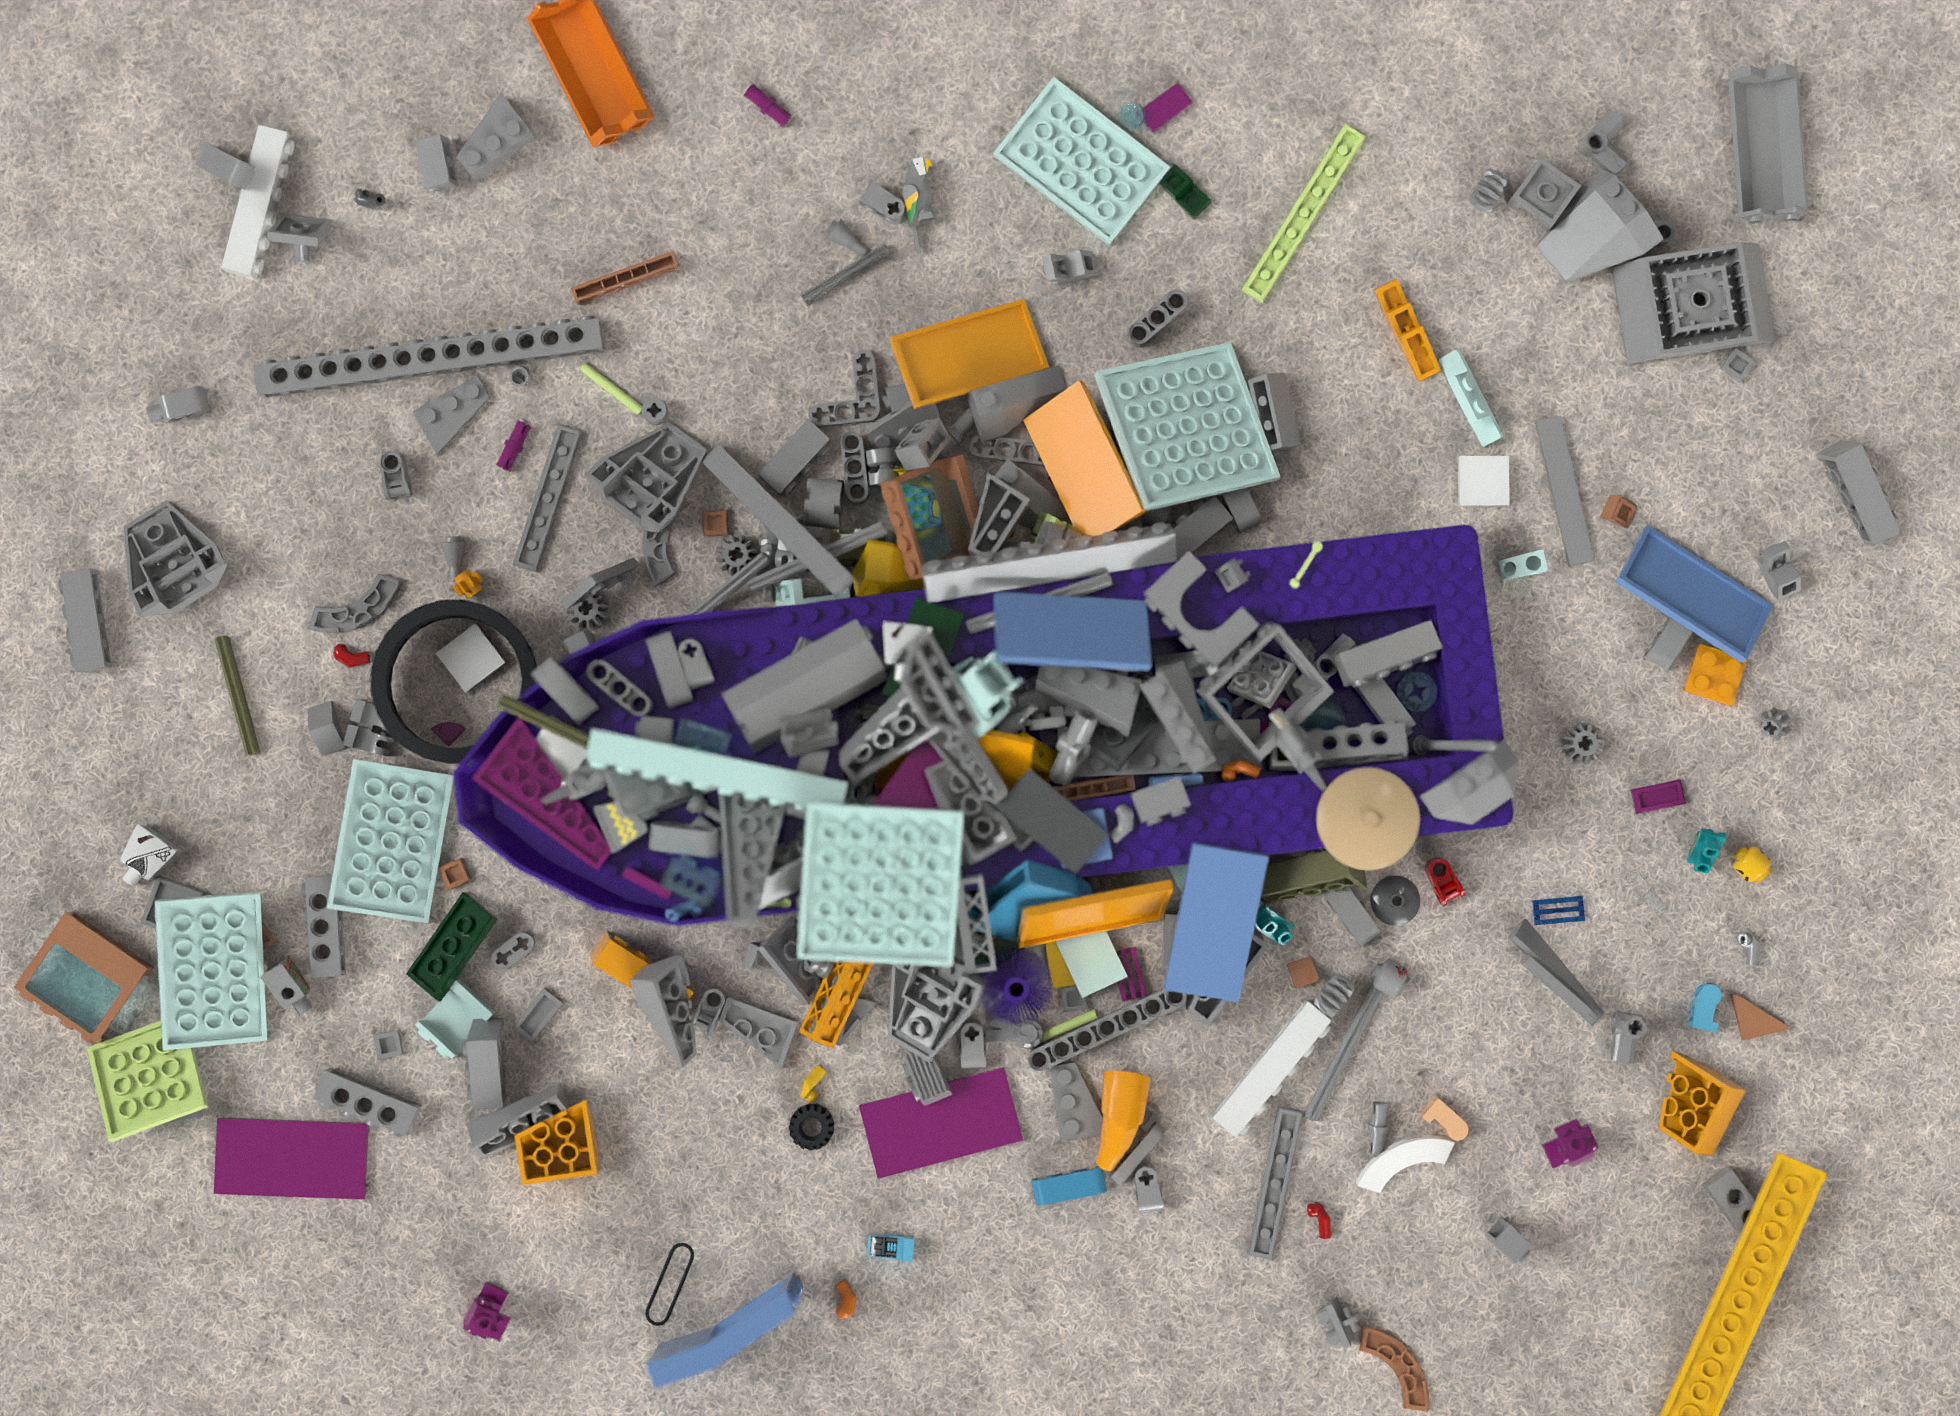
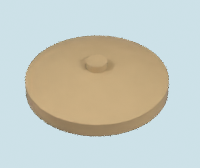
[1316,768,1420,870]

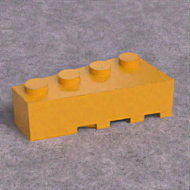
[590,931,694,1000]

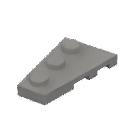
[604,769,694,819]

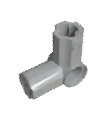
[1578,109,1628,175]
[1611,1012,1647,1064]

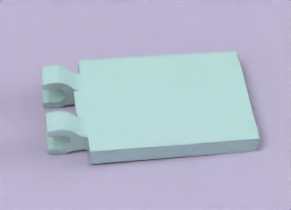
[1055,931,1128,998]

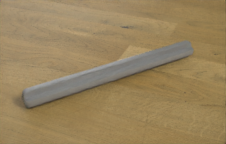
[748,522,888,592]
[966,573,1112,634]
[1304,985,1383,1122]

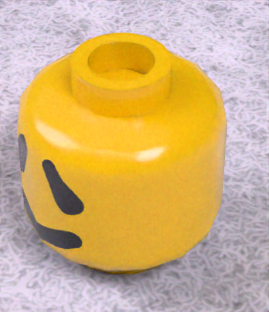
[1733,846,1771,883]

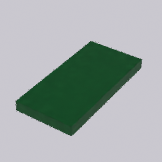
[883,597,964,697]
[406,892,498,1002]

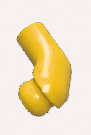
[800,1065,826,1103]

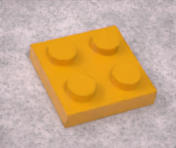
[1683,644,1747,706]

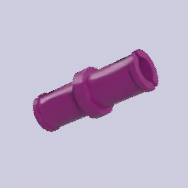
[744,83,792,127]
[496,420,532,472]

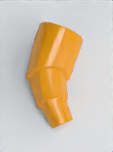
[1096,1071,1151,1171]

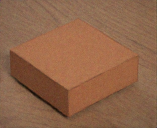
[702,510,729,536]
[438,857,472,890]

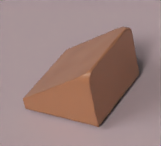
[1600,495,1637,529]
[1287,956,1320,988]

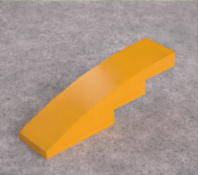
[1373,279,1441,381]

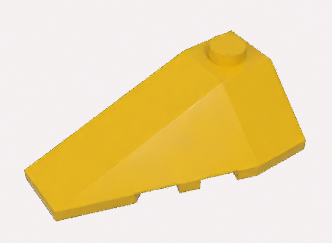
[852,539,925,597]

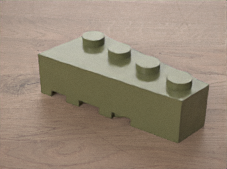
[1260,851,1367,903]

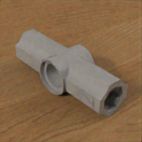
[1290,634,1357,698]
[1049,709,1098,786]

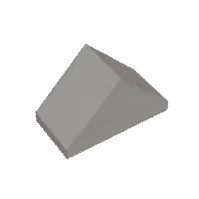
[308,701,346,756]

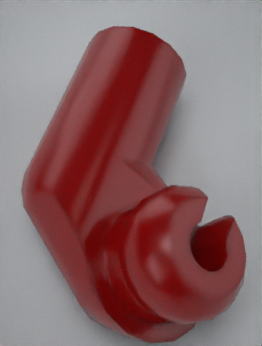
[333,644,371,668]
[1307,1202,1331,1239]

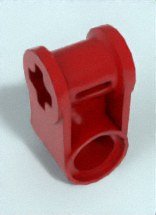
[1425,857,1466,907]

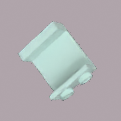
[773,579,851,606]
[415,979,497,1059]

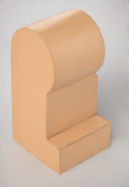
[1419,1096,1469,1141]

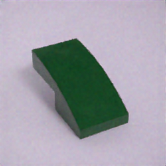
[1159,164,1211,220]

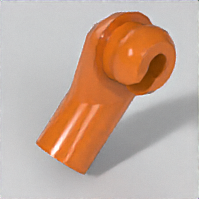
[1222,759,1260,781]
[835,1279,857,1319]

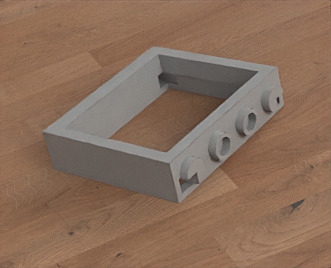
[1197,622,1334,761]

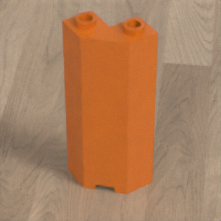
[526,0,655,148]

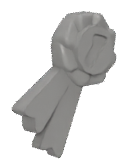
[984,1014,1044,1049]

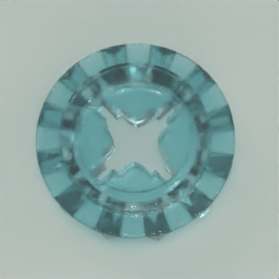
[1397,671,1438,712]

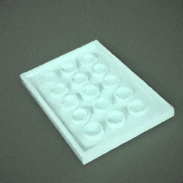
[993,77,1170,246]
[326,759,454,923]
[155,892,267,1050]

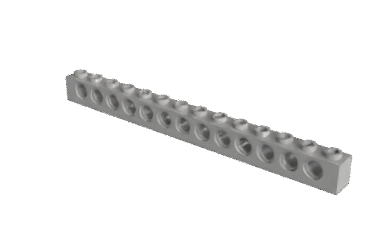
[253,316,605,398]

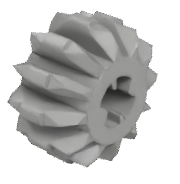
[1470,168,1508,213]
[716,534,758,576]
[566,594,609,630]
[1561,723,1605,765]
[1314,974,1354,1017]

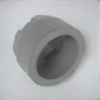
[509,366,531,386]

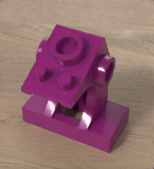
[1542,1118,1599,1169]
[462,1282,511,1341]

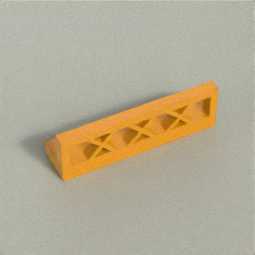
[798,960,874,1049]

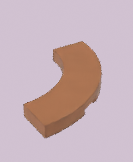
[1359,1325,1429,1412]

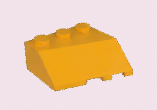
[1658,1050,1746,1156]
[514,1099,601,1185]

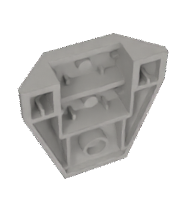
[1537,169,1664,283]
[585,422,707,533]
[124,501,227,617]
[888,956,984,1062]

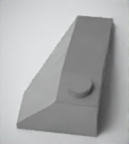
[925,759,1017,868]

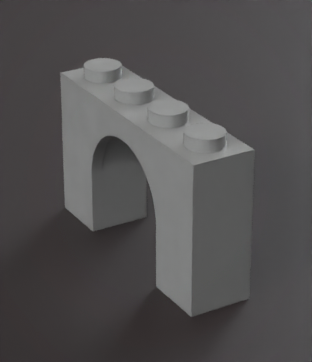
[1143,551,1259,668]

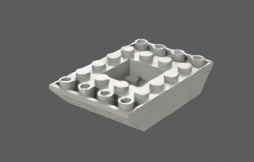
[1612,242,1776,364]

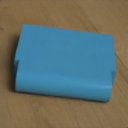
[968,860,1093,942]

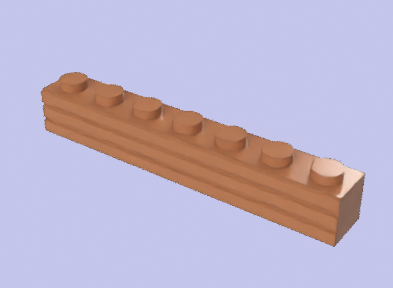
[571,251,680,305]
[1051,775,1135,801]

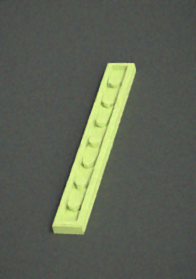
[1241,123,1366,303]

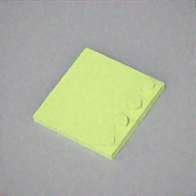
[87,1021,208,1142]

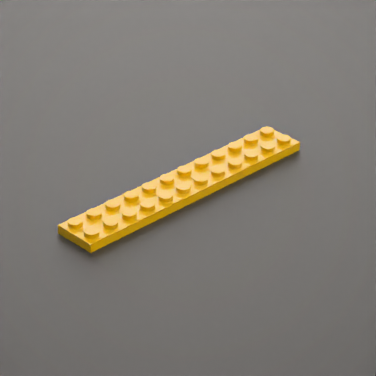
[1659,1151,1827,1416]

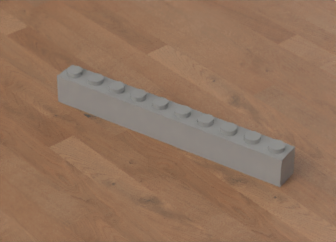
[921,523,1177,603]

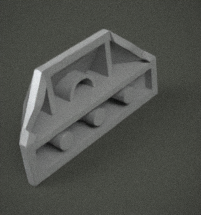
[900,632,980,735]
[1419,739,1519,824]

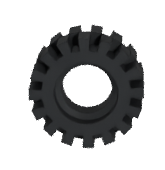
[789,1104,835,1151]

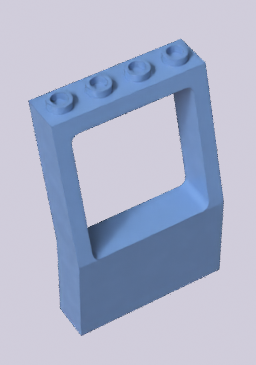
[646,1273,804,1389]

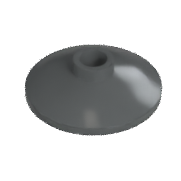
[1370,876,1420,926]

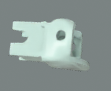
[951,650,1023,740]

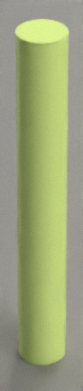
[580,363,642,416]
[1042,1009,1098,1042]

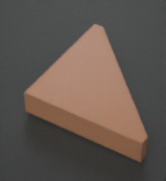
[1731,994,1789,1040]

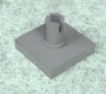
[268,214,332,261]

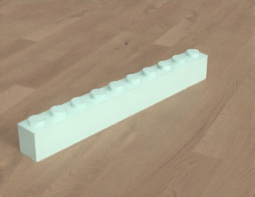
[585,729,848,811]

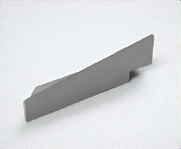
[1507,918,1604,1026]

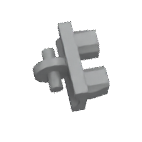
[1316,1297,1362,1348]

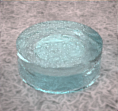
[1119,103,1145,129]

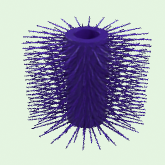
[980,947,1054,1027]

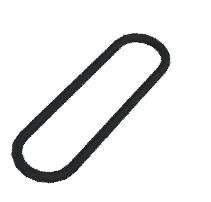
[645,1243,694,1326]

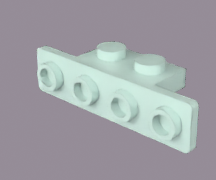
[1439,349,1503,447]

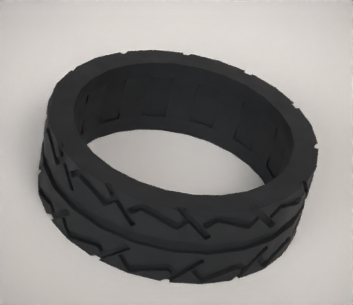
[370,599,538,764]

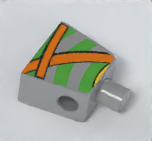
[260,956,312,1016]

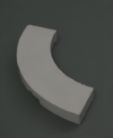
[642,499,690,587]
[308,573,403,633]

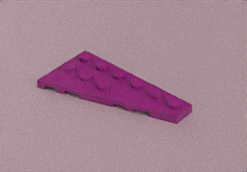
[472,717,612,870]

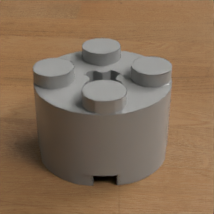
[804,478,844,529]

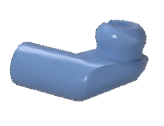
[666,899,704,922]

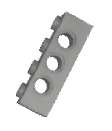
[1306,720,1408,768]
[302,876,346,978]
[313,1068,422,1138]
[1702,1166,1757,1236]

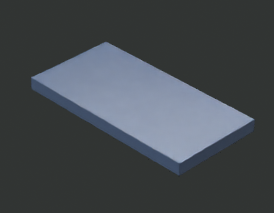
[1615,525,1773,663]
[994,592,1151,670]
[1164,842,1268,1002]

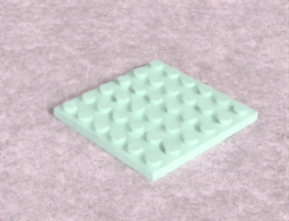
[1094,342,1281,511]
[797,802,963,966]

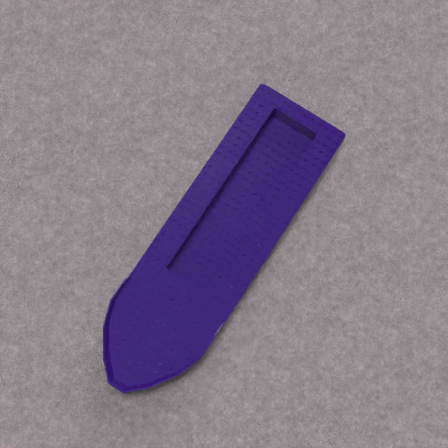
[453,525,1514,926]

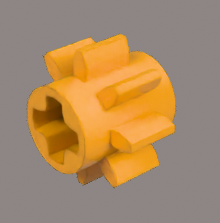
[452,569,484,599]

